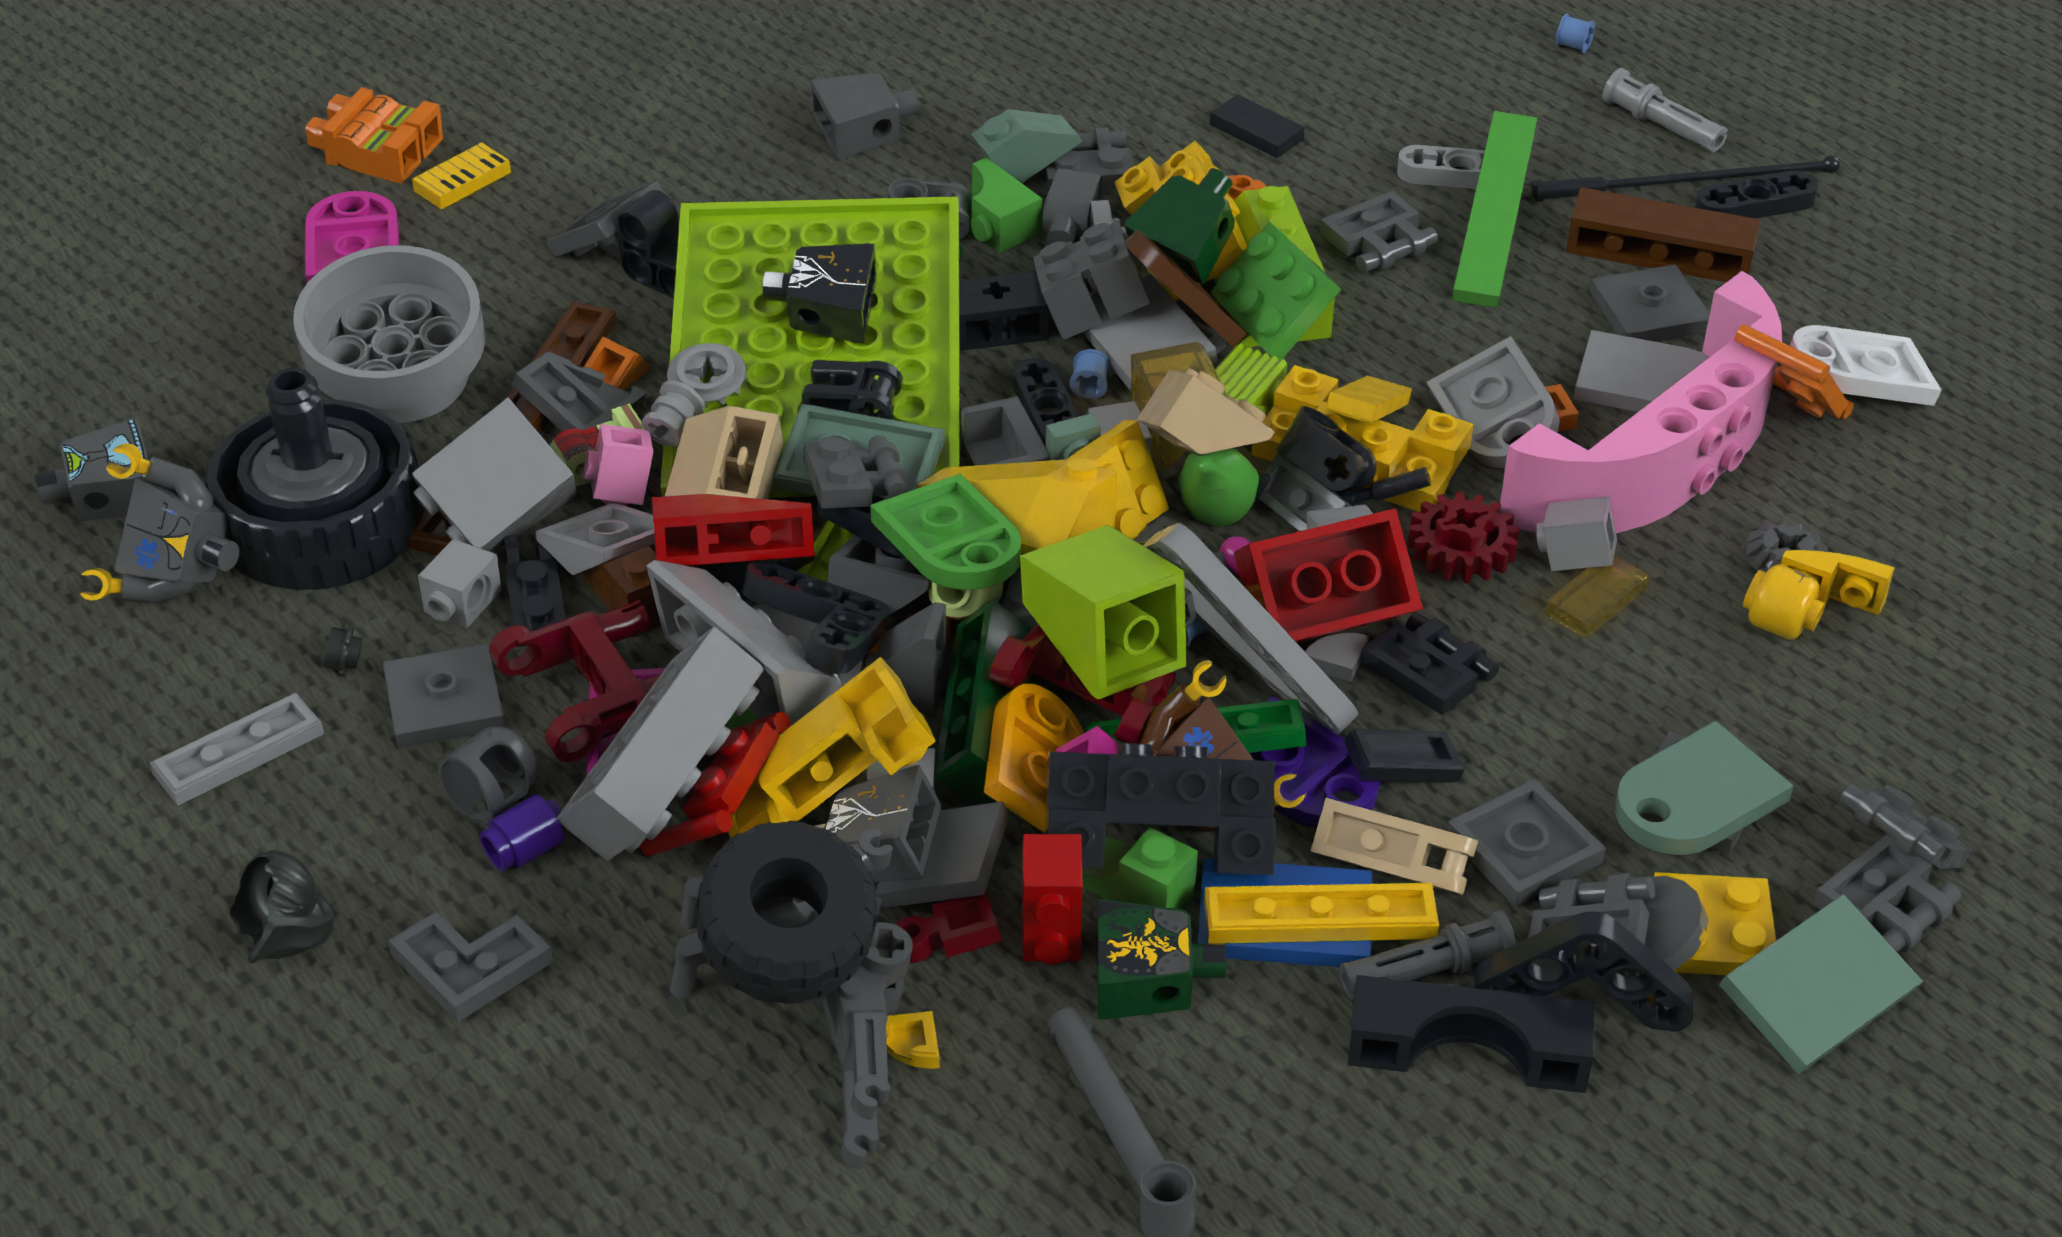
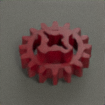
[1407,492,1520,583]

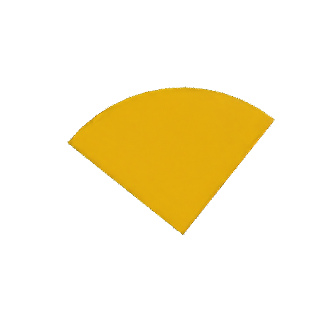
[886,1011,940,1069]

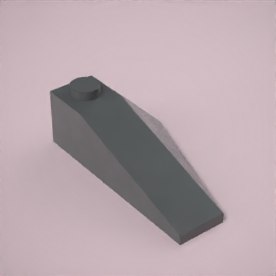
[827,535,931,616]

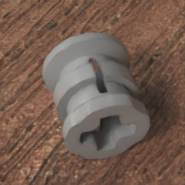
[641,380,705,447]

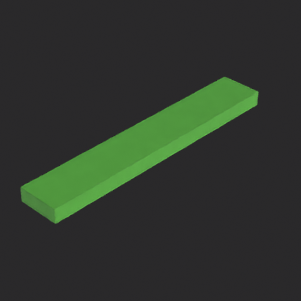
[1452,111,1538,308]

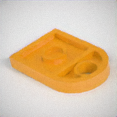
[984,684,1084,834]

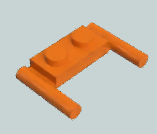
[1734,324,1854,420]

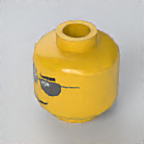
[1742,564,1826,640]

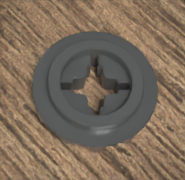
[1745,519,1828,572]

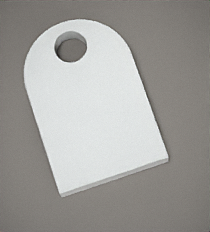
[1789,325,1941,406]

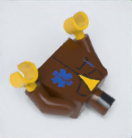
[1140,660,1306,832]

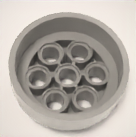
[293,245,485,423]

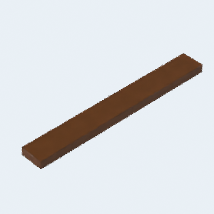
[408,302,616,555]

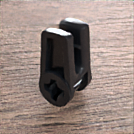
[802,360,903,420]

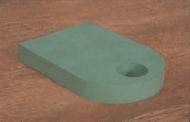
[1615,721,1794,855]

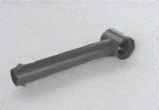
[1048,1007,1196,1237]

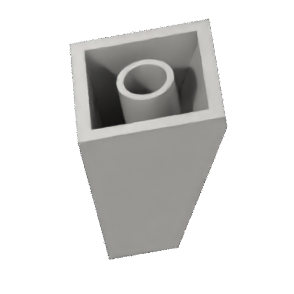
[412,398,577,553]

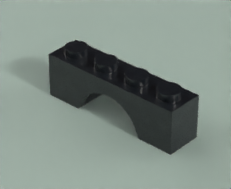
[1348,975,1594,1093]

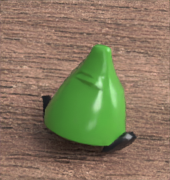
[1165,448,1272,527]

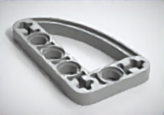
[1143,523,1359,734]

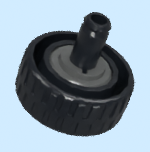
[205,368,425,590]

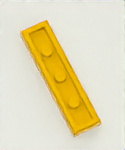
[1204,883,1439,943]

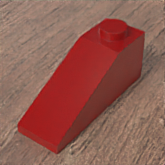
[652,494,814,566]

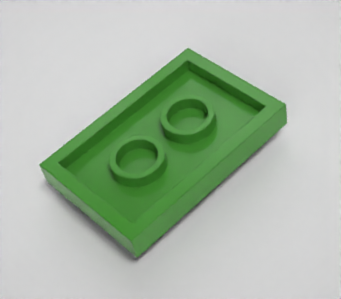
[1210,221,1341,360]

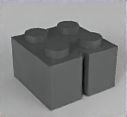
[1033,221,1150,340]

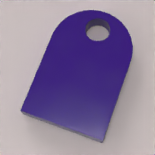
[1249,696,1379,829]

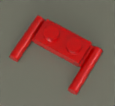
[640,712,791,856]

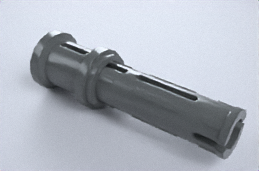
[1339,909,1516,1000]

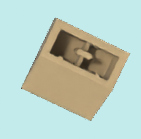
[1137,368,1275,455]
[665,406,783,499]

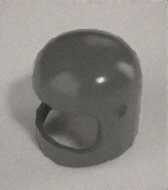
[438,726,538,825]

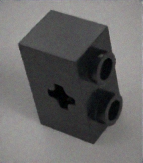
[959,271,1049,351]

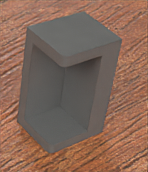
[961,396,1050,466]

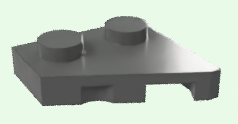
[511,351,647,432]

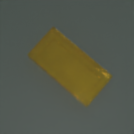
[1545,555,1650,638]

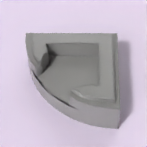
[1305,633,1369,682]

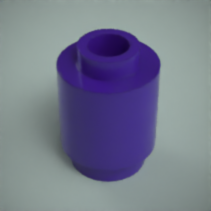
[479,795,565,871]

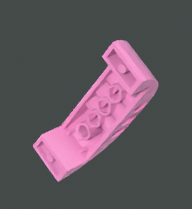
[1500,271,1782,533]

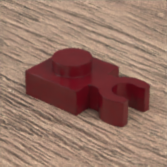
[895,891,1002,963]

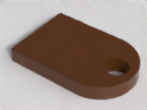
[1124,229,1246,348]

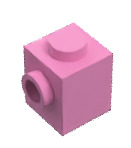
[583,424,653,506]

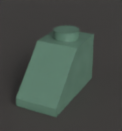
[971,109,1083,183]

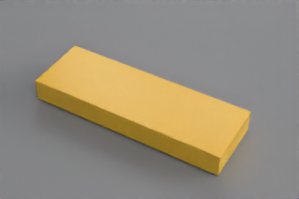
[1326,376,1412,423]

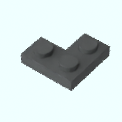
[388,911,553,1023]

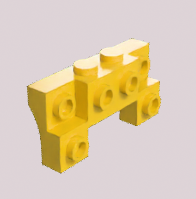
[1115,141,1248,301]
[1251,365,1474,512]
[728,657,936,838]

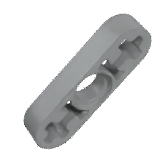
[1397,145,1485,189]

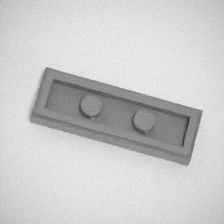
[150,693,324,806]

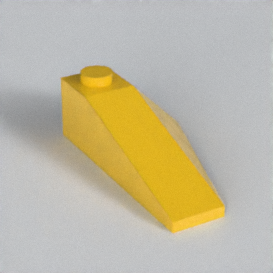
[916,458,1117,554]

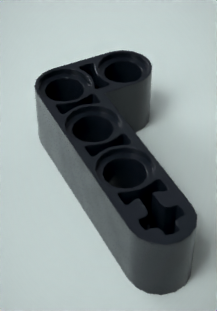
[617,190,679,298]

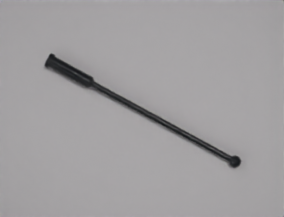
[1532,155,1840,202]

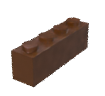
[1566,187,1761,282]

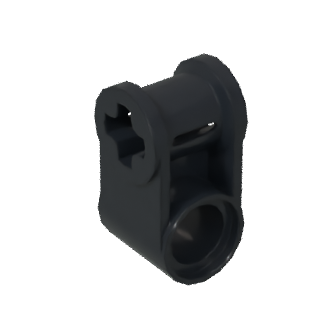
[1276,406,1377,491]

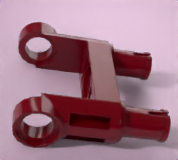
[489,600,663,763]
[989,625,1176,744]

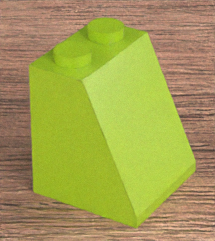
[1020,525,1186,700]

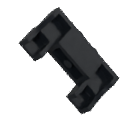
[1046,743,1276,875]

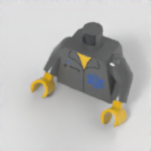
[80,443,239,602]

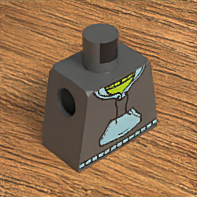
[35,418,148,521]

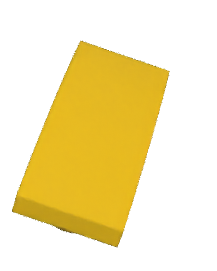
[1780,550,1895,615]

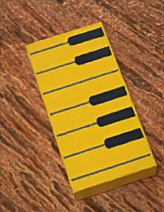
[412,142,511,210]

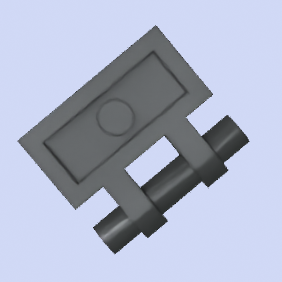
[1043,127,1134,191]
[1319,191,1438,273]
[803,435,909,508]
[1840,784,1973,869]
[1813,834,1962,952]
[1528,872,1655,967]

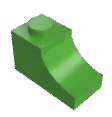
[970,157,1042,253]
[1082,827,1198,910]

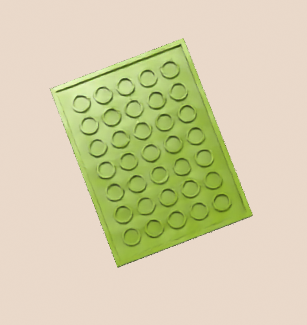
[660,197,960,498]

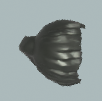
[229,850,334,963]

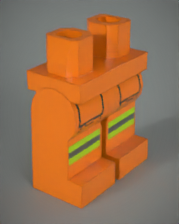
[305,87,443,184]

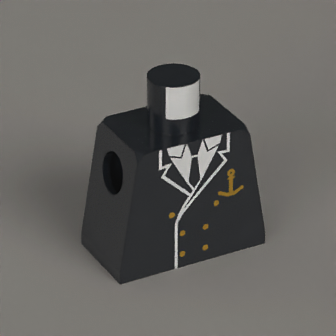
[763,243,877,343]

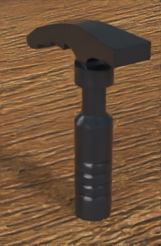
[1332,467,1431,506]

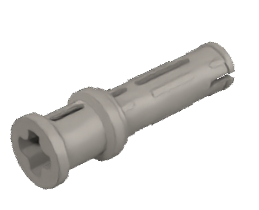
[1602,68,1728,153]

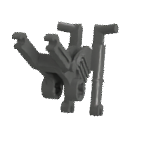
[670,829,913,1169]

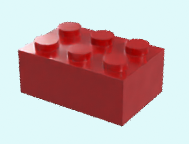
[1234,508,1423,643]

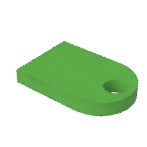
[870,474,1021,590]

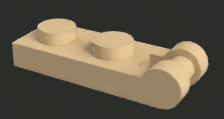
[1311,798,1478,895]

